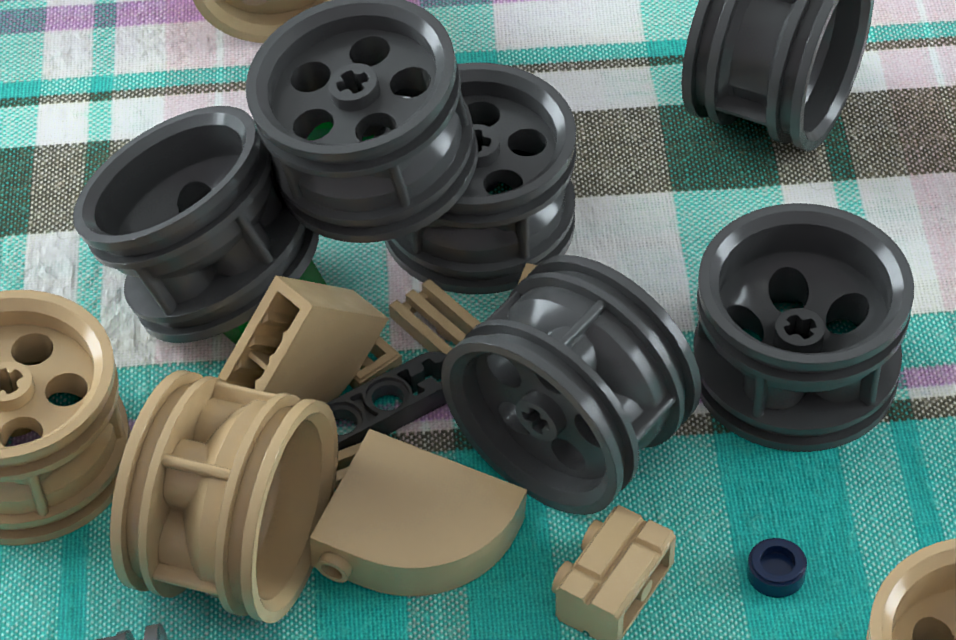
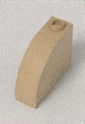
[218,275,389,403]
[310,429,527,596]

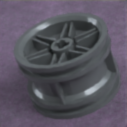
[681,0,874,152]

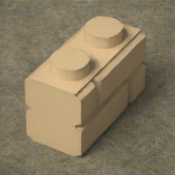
[551,505,676,640]

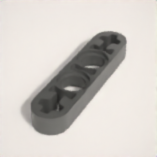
[326,352,447,451]

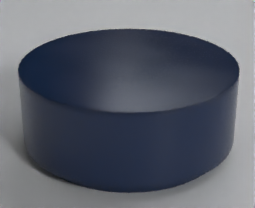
[747,538,807,598]

